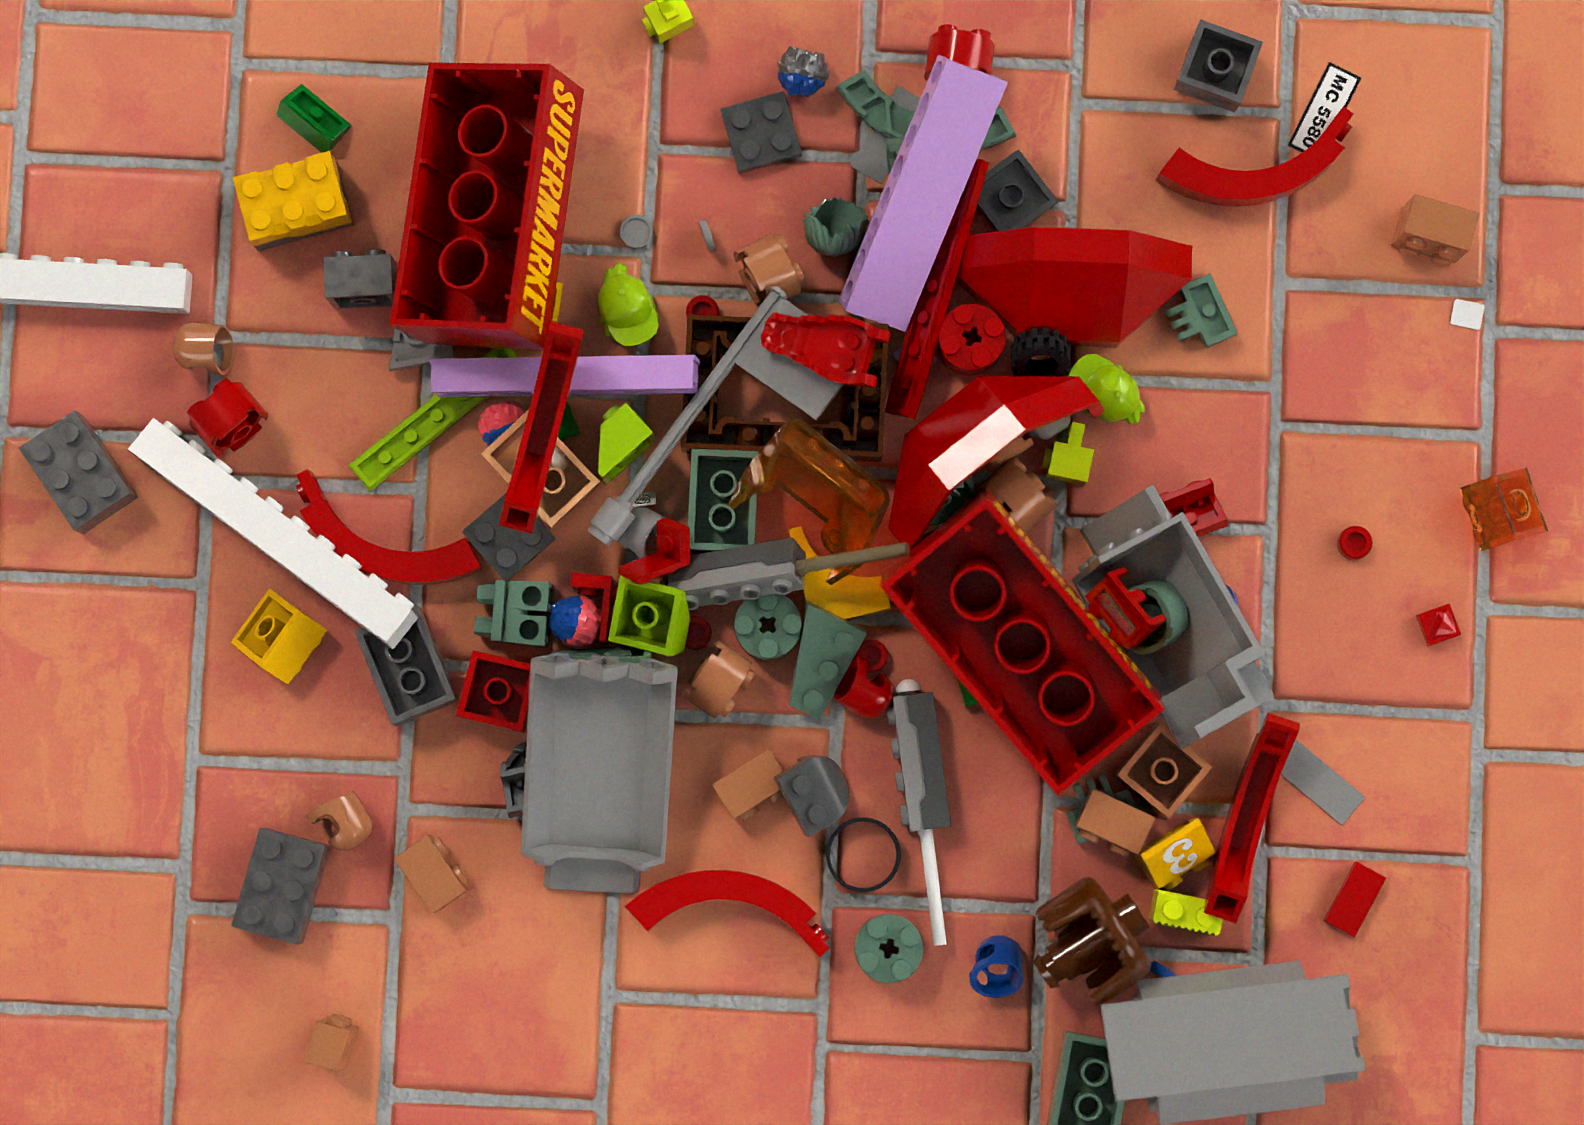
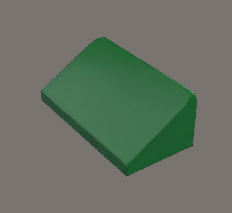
[277,84,351,153]

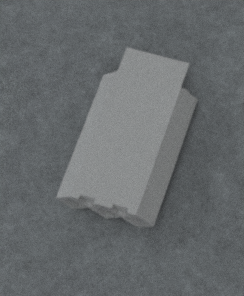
[521,653,678,894]

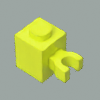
[641,0,694,44]
[1041,422,1094,486]

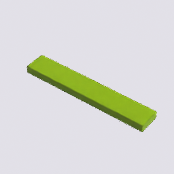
[349,348,518,492]

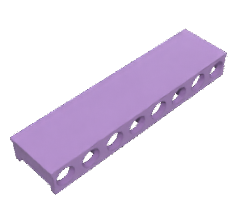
[838,55,1008,332]

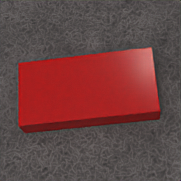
[1323,861,1386,937]

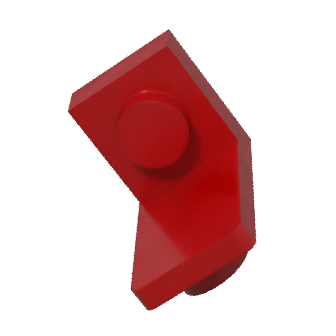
[618,517,690,584]
[571,573,618,645]

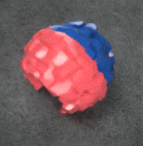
[478,401,525,446]
[548,595,601,648]

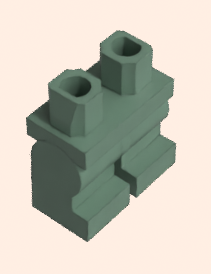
[474,580,554,649]

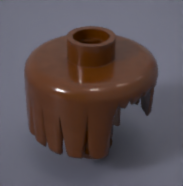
[1033,877,1151,1005]

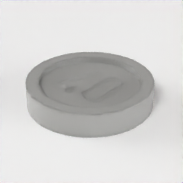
[620,215,653,249]
[698,219,716,252]

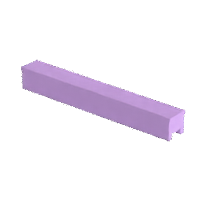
[429,355,700,397]

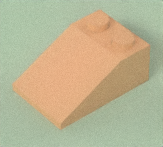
[481,409,600,529]

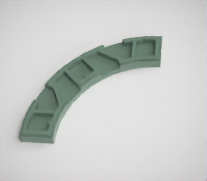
[836,70,1016,150]

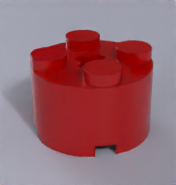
[924,24,995,81]
[937,304,1006,376]
[187,379,268,457]

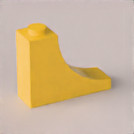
[789,526,893,621]

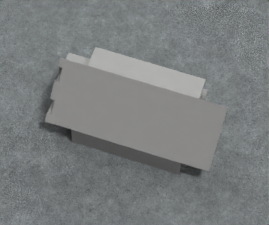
[1072,485,1275,749]
[1101,961,1366,1125]

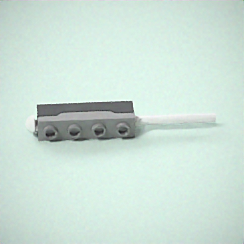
[887,679,951,946]

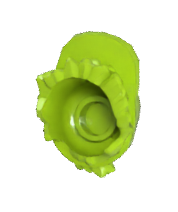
[597,263,659,347]
[1068,354,1145,425]

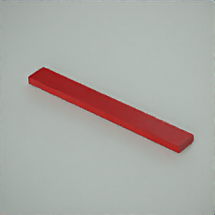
[885,159,989,420]

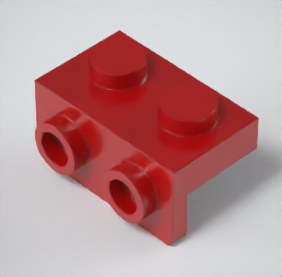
[1159,478,1228,537]

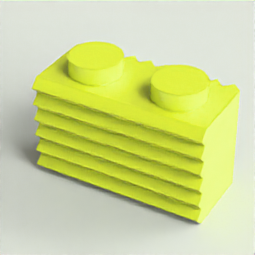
[1148,889,1223,936]

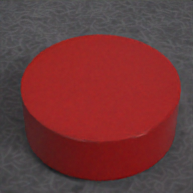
[686,295,719,317]
[1337,526,1373,560]
[685,616,712,650]
[856,639,888,673]

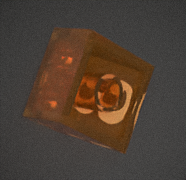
[1460,468,1548,551]

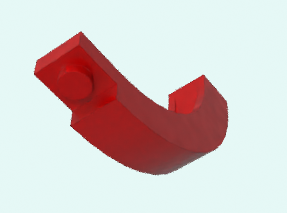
[1156,106,1354,206]
[499,322,584,534]
[296,469,484,585]
[1203,713,1300,923]
[625,870,830,957]

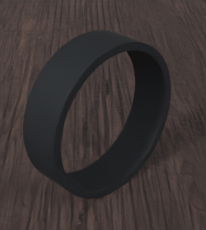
[826,817,901,892]

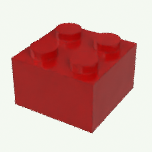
[456,650,531,733]

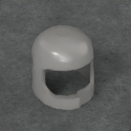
[618,507,666,558]

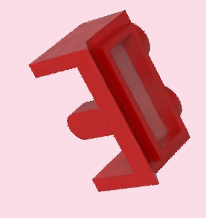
[1084,567,1166,649]

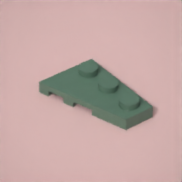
[789,601,867,719]

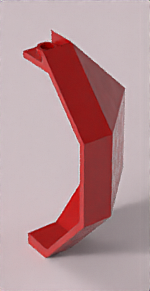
[956,227,1192,348]
[888,376,1105,550]

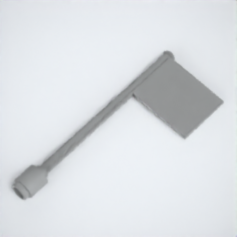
[588,286,843,547]

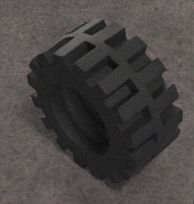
[1011,327,1071,376]

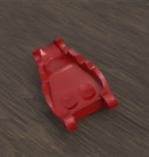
[761,312,891,387]

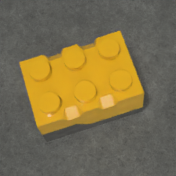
[232,151,354,251]

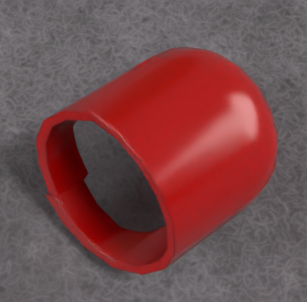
[834,653,894,719]

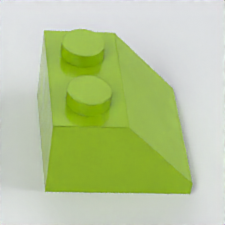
[598,403,656,485]
[608,575,690,656]

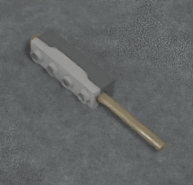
[659,537,910,610]

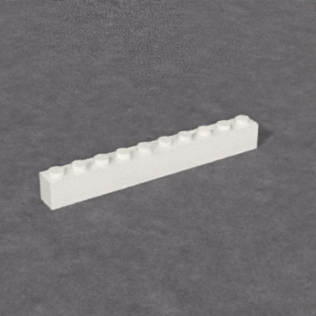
[128,418,418,649]

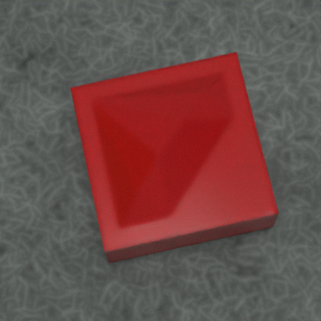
[1416,603,1461,646]

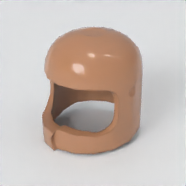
[173,323,234,375]
[306,791,373,851]

